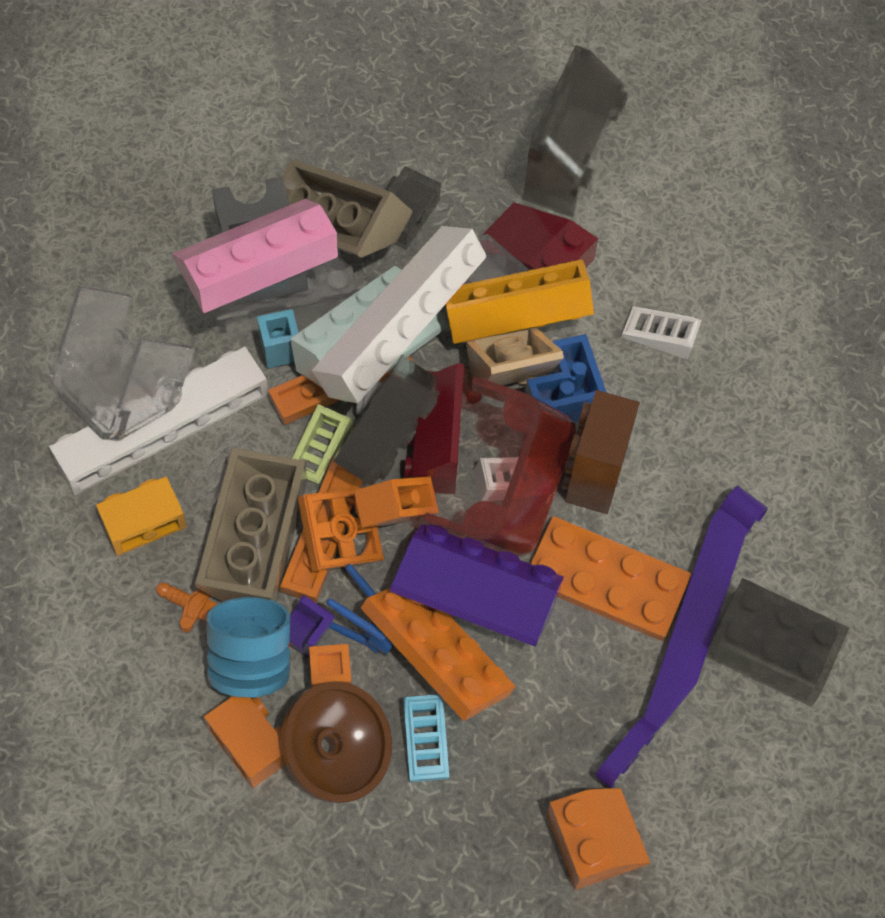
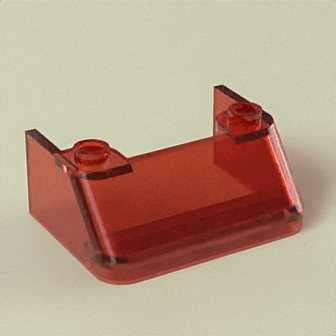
[424,376,576,555]

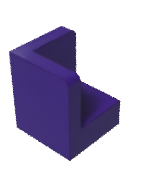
[289,595,335,658]

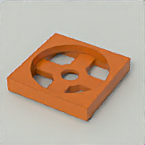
[297,487,384,572]

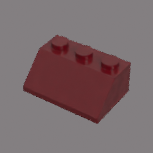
[405,363,464,494]

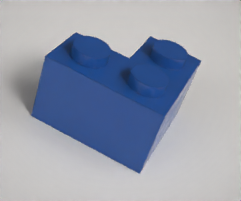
[524,334,606,431]

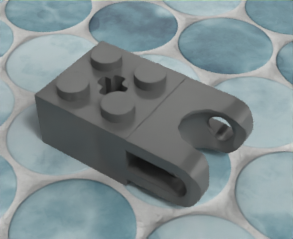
[212,176,308,304]

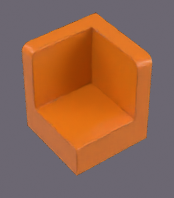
[309,644,351,687]

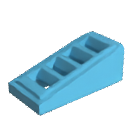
[403,694,449,782]

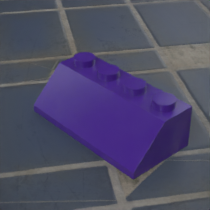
[390,524,564,647]

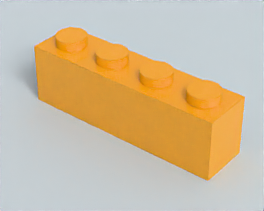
[445,259,594,344]

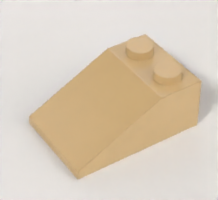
[466,327,564,392]

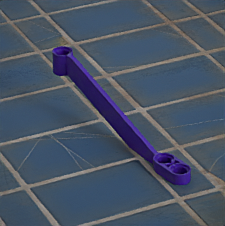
[595,486,768,789]

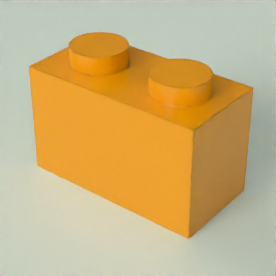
[96,476,187,556]

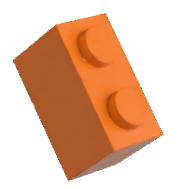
[354,477,439,528]
[204,696,286,789]

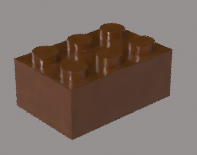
[562,390,640,515]

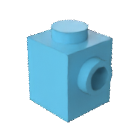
[257,309,299,368]

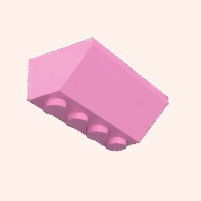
[172,199,338,314]

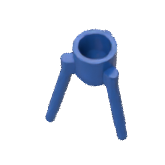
[326,564,394,656]

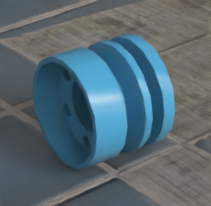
[206,597,290,698]

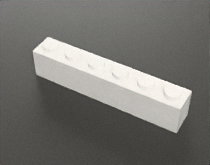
[312,226,487,403]
[49,347,268,496]

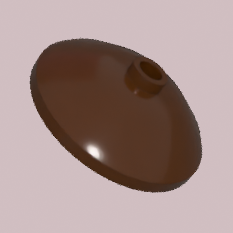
[281,681,392,803]

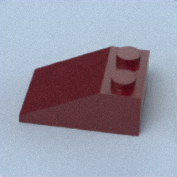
[478,202,598,275]

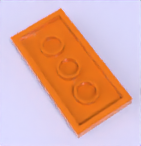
[531,516,692,642]
[361,588,516,721]

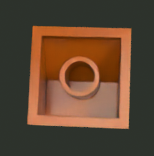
[546,788,651,890]

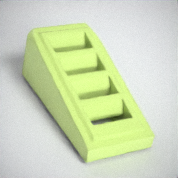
[292,404,354,485]

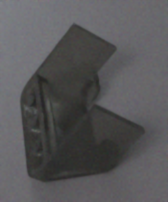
[523,45,628,218]

